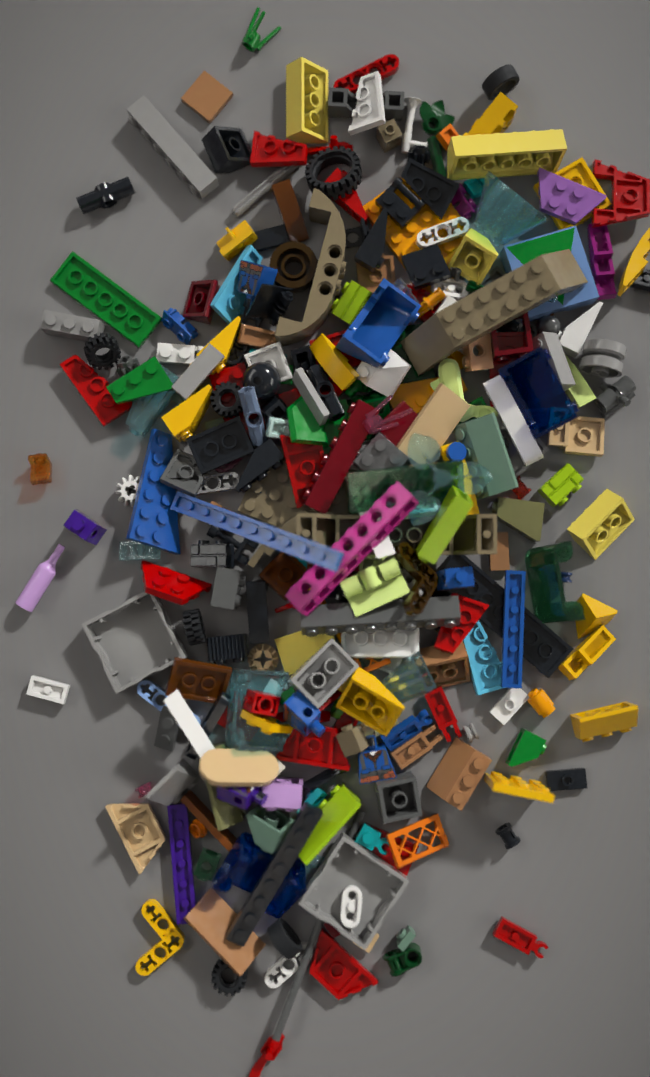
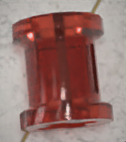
[511,475,532,500]

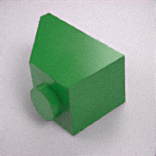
[505,728,547,767]

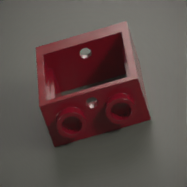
[490,312,534,363]

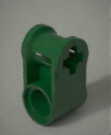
[383,942,422,977]

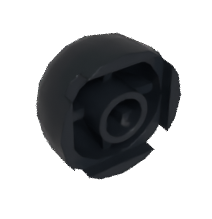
[242,362,281,401]

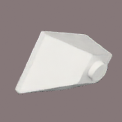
[356,349,411,398]

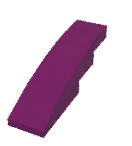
[587,224,617,300]

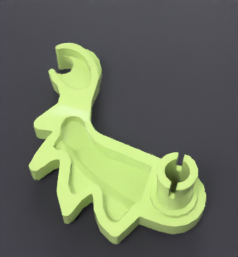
[430,358,498,422]

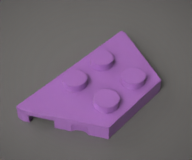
[537,168,607,225]

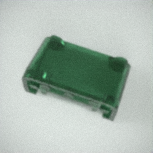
[525,541,585,623]

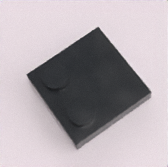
[402,244,451,291]

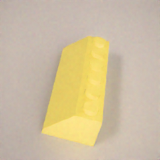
[447,129,567,180]

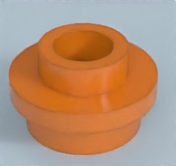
[189,818,207,838]

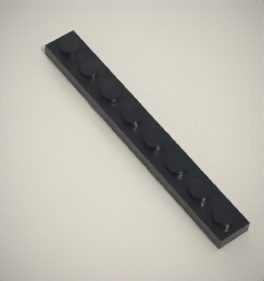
[226,802,323,947]

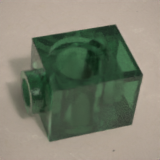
[193,847,222,882]

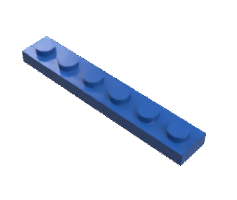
[501,570,526,689]

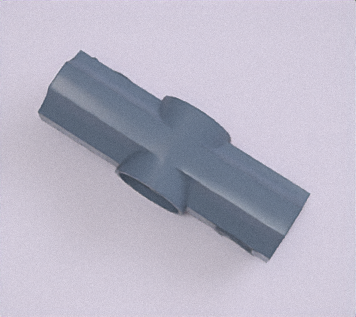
[238,386,268,446]

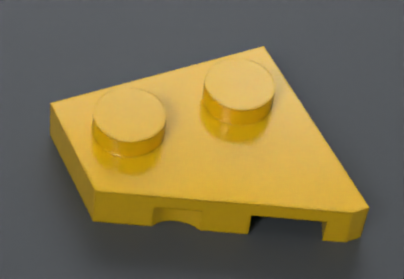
[240,709,293,735]

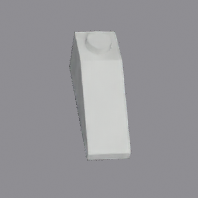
[557,301,603,358]

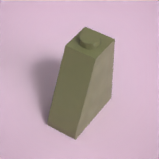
[491,497,545,542]

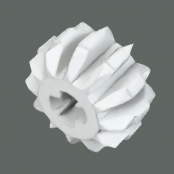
[115,475,140,507]

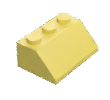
[567,489,635,560]

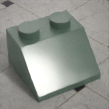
[246,805,294,854]

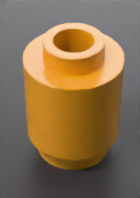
[527,688,555,718]

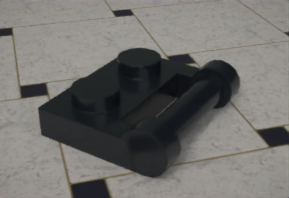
[375,177,426,229]

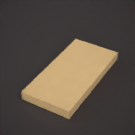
[396,383,470,469]

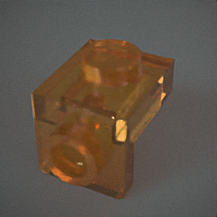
[28,453,52,485]

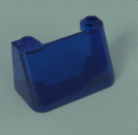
[498,346,579,439]
[212,832,306,919]

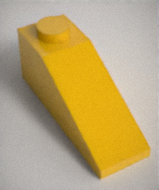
[196,316,241,375]

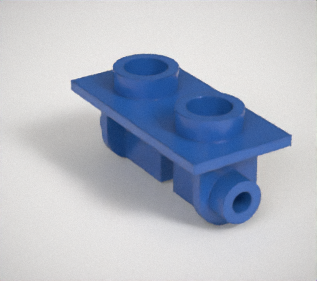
[161,308,199,345]

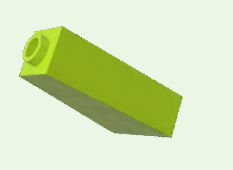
[416,485,474,565]

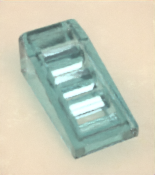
[119,541,160,561]

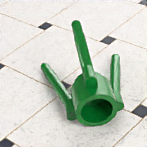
[242,7,281,52]

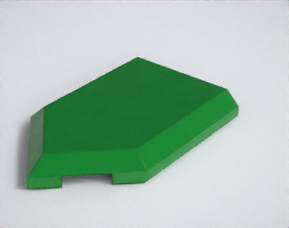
[286,396,328,446]

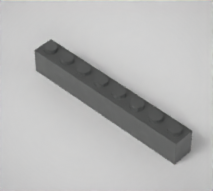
[301,596,461,637]

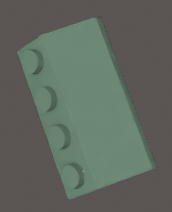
[454,413,519,500]

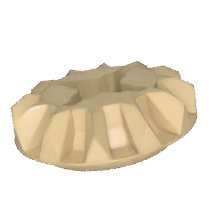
[248,644,279,675]

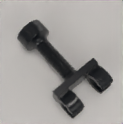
[206,525,260,566]

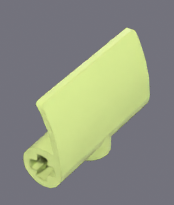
[340,557,410,617]

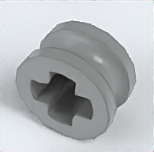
[463,722,479,742]

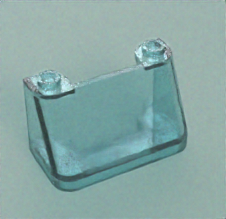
[225,668,290,751]

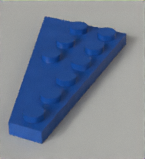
[126,428,181,555]

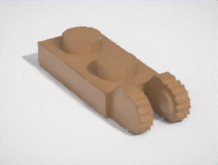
[390,724,444,770]

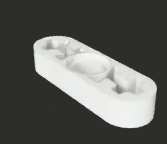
[416,217,469,249]
[265,941,313,988]

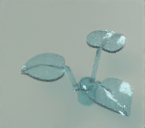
[407,433,493,525]

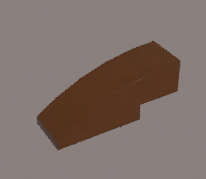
[271,179,309,242]

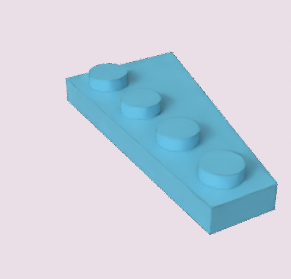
[210,245,262,325]
[463,620,503,695]

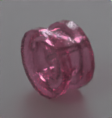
[135,781,152,798]

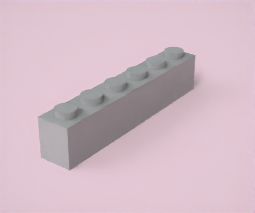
[127,95,219,199]

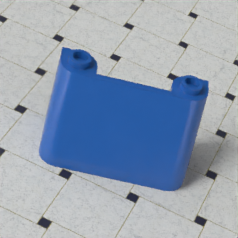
[336,278,421,368]

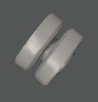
[579,339,627,378]

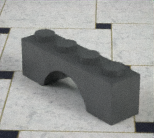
[328,87,405,121]

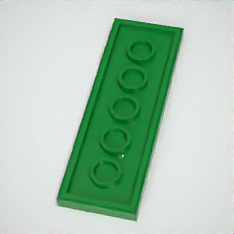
[49,251,162,349]

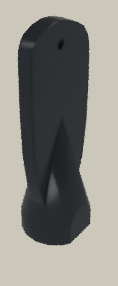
[303,768,350,791]

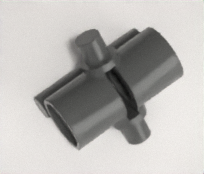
[594,375,636,419]

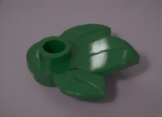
[419,100,455,135]

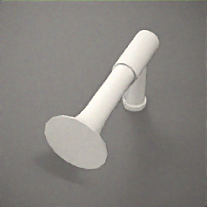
[401,97,427,154]

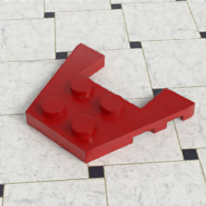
[592,159,650,228]

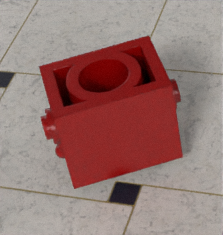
[243,689,281,717]

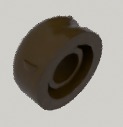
[270,241,319,293]

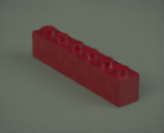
[302,399,380,514]

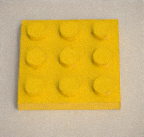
[533,157,611,230]
[484,771,555,803]

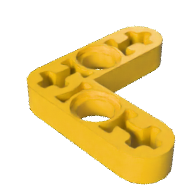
[135,899,185,976]

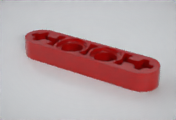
[333,54,399,94]

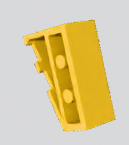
[462,92,518,136]

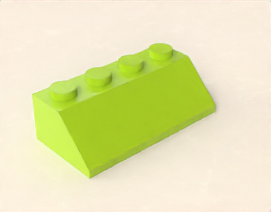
[298,783,361,865]

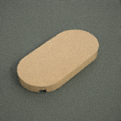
[199,749,279,787]

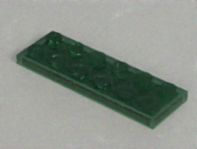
[346,459,464,513]

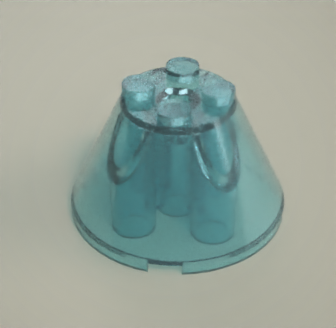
[474,171,548,247]

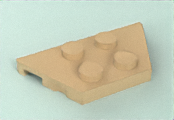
[105,803,167,874]

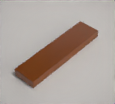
[181,790,243,857]

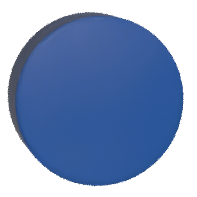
[446,442,467,462]

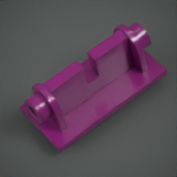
[451,183,478,220]

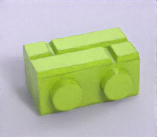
[331,280,372,325]
[537,463,584,507]

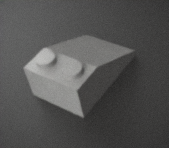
[287,638,359,709]
[145,759,198,806]

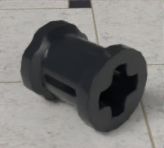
[495,822,521,849]

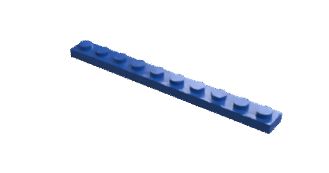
[170,491,344,573]

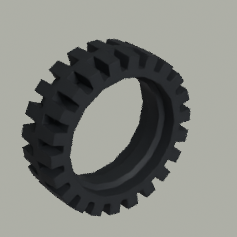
[305,146,362,200]

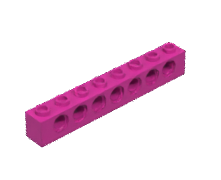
[285,481,419,616]

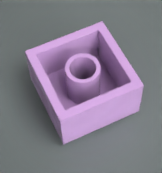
[261,777,303,812]

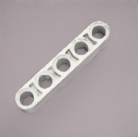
[483,374,544,467]

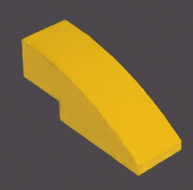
[310,333,359,390]
[558,625,616,681]

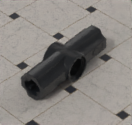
[76,177,135,214]
[306,364,345,422]

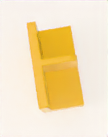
[216,220,258,261]

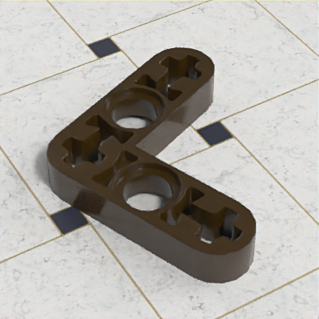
[393,542,438,617]

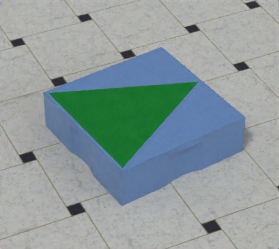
[499,225,599,324]

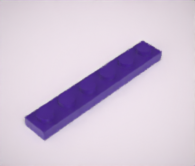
[167,803,196,925]

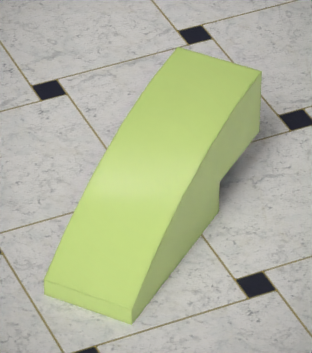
[563,355,596,410]

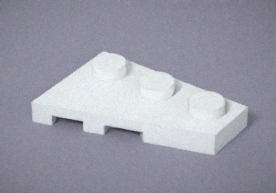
[348,71,386,135]

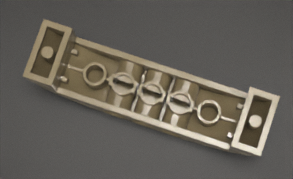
[275,188,347,346]

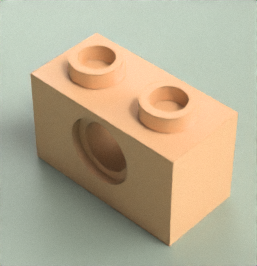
[462,333,494,372]

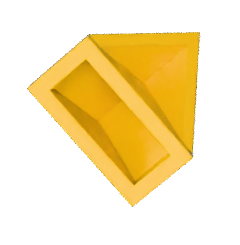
[573,593,617,639]

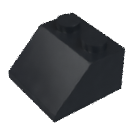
[201,126,251,174]

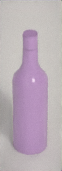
[15,544,65,612]

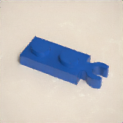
[380,709,433,752]

